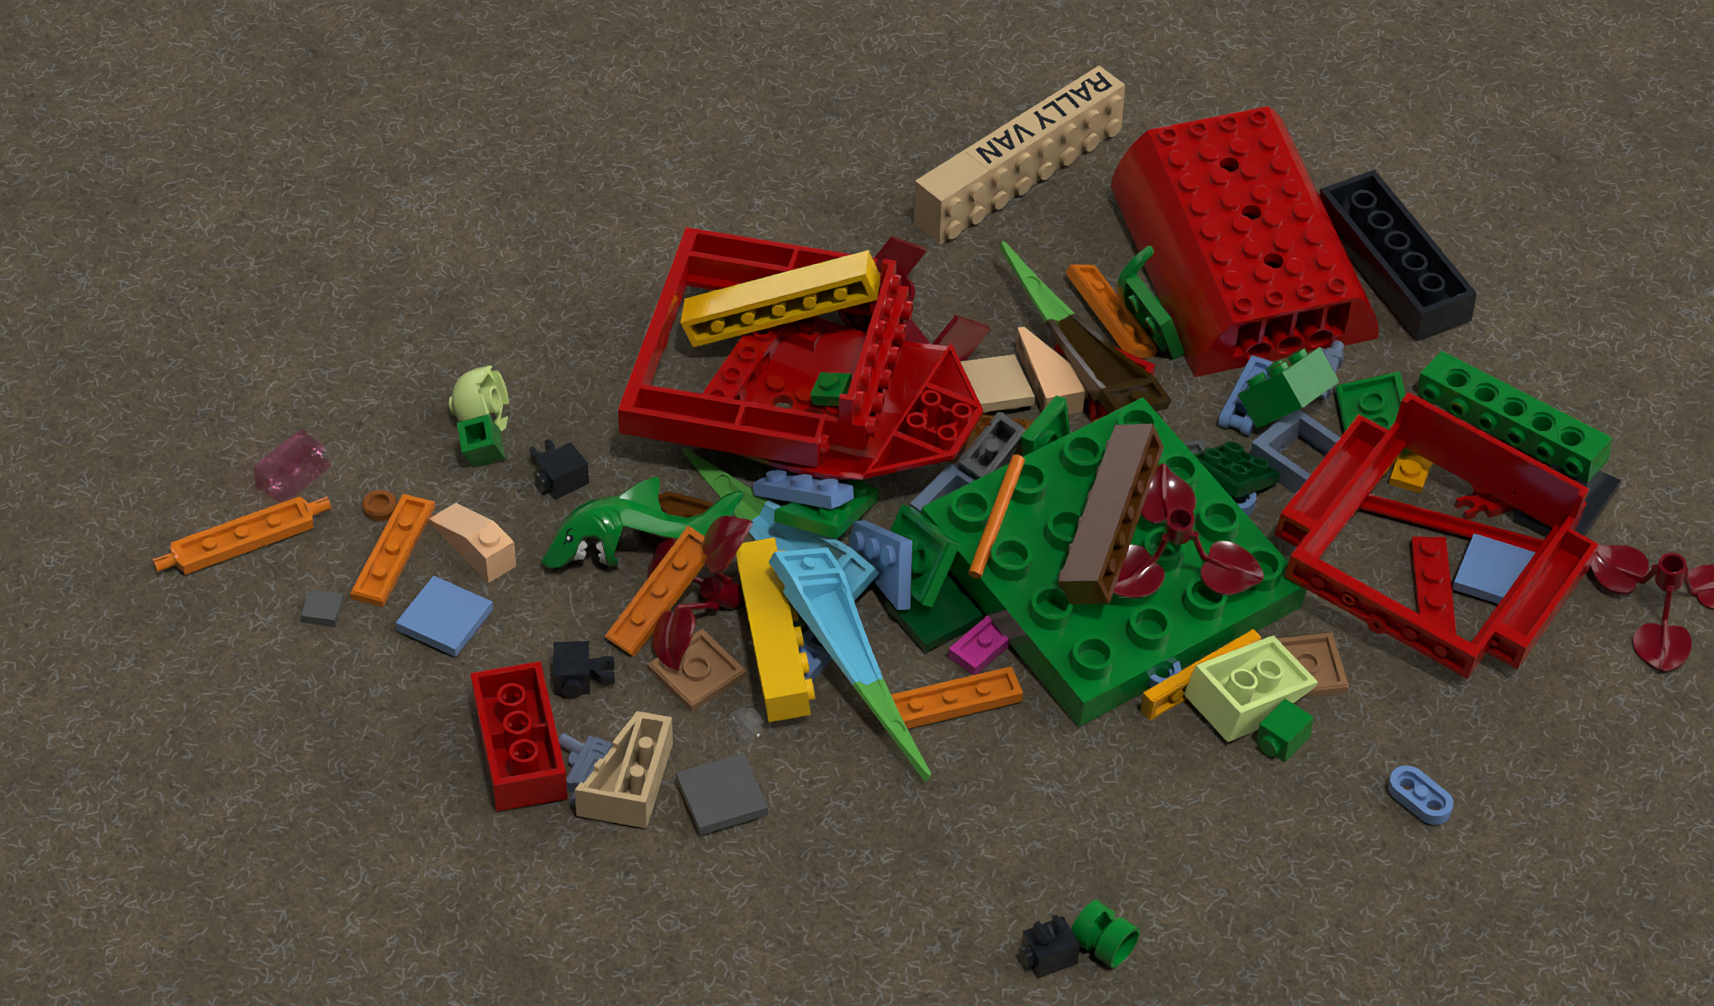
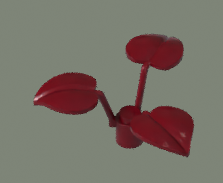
[1113,463,1264,599]
[647,516,753,671]
[1590,545,1714,672]

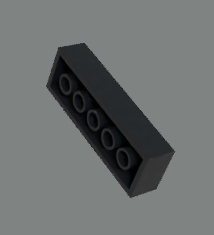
[1319,169,1477,341]

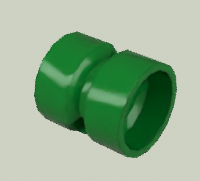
[1071,899,1141,969]

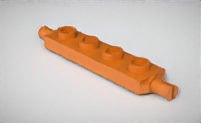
[152,496,332,575]

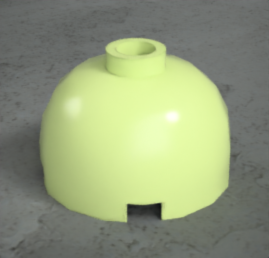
[449,365,509,431]

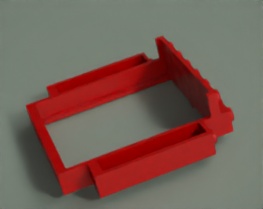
[1274,392,1600,679]

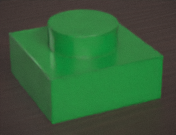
[810,372,852,406]

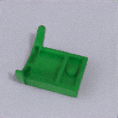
[1117,246,1184,360]

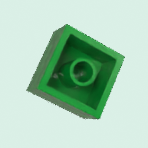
[1238,347,1339,428]

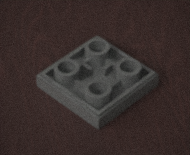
[676,753,769,835]

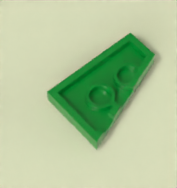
[774,480,879,539]

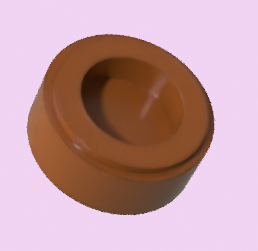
[362,490,397,522]

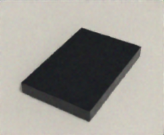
[1514,464,1621,538]

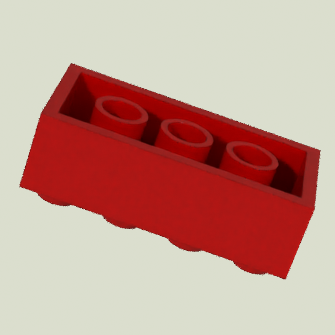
[470,661,568,811]

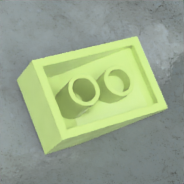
[1184,635,1318,742]

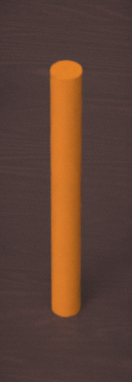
[968,455,1025,579]

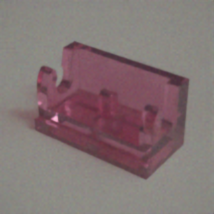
[253,429,331,503]

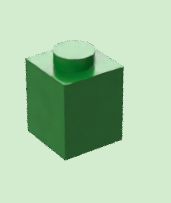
[457,414,506,467]
[1256,698,1314,762]

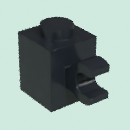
[529,439,589,500]
[553,641,615,698]
[1019,914,1080,979]

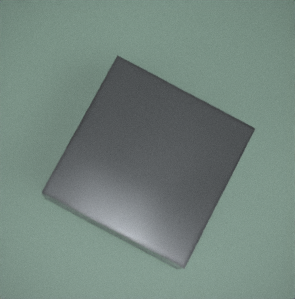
[301,589,344,627]

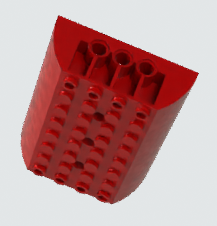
[1110,106,1379,377]

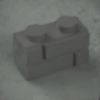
[958,411,1026,479]

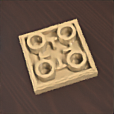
[961,354,1035,414]

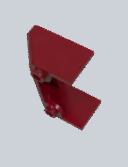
[838,236,991,362]

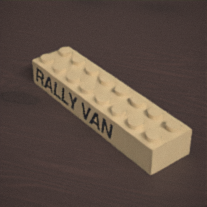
[914,66,1125,245]

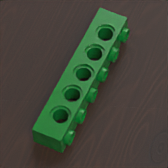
[1418,351,1613,483]

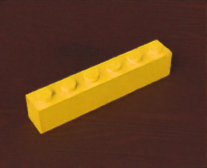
[680,250,880,347]
[736,537,815,722]

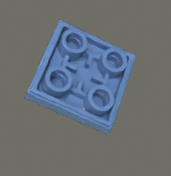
[1453,533,1536,604]
[396,576,493,657]

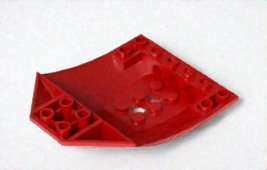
[702,316,984,480]

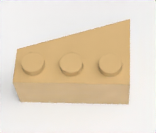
[575,711,673,829]

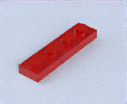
[1411,536,1457,635]

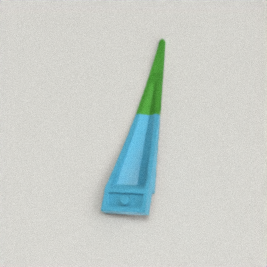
[682,448,879,601]
[769,547,931,782]

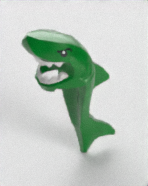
[541,477,744,568]

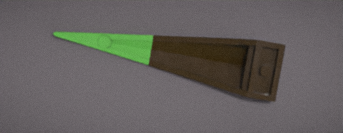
[1000,241,1171,414]

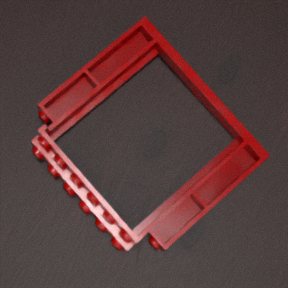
[618,227,914,467]

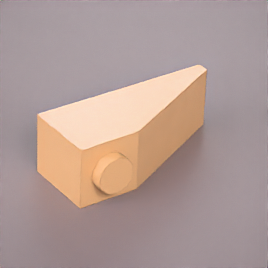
[1016,327,1088,414]
[428,503,516,583]

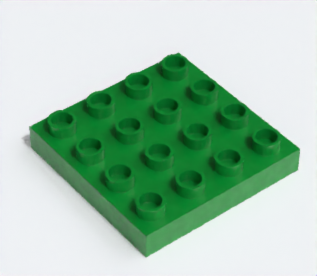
[921,397,1307,727]

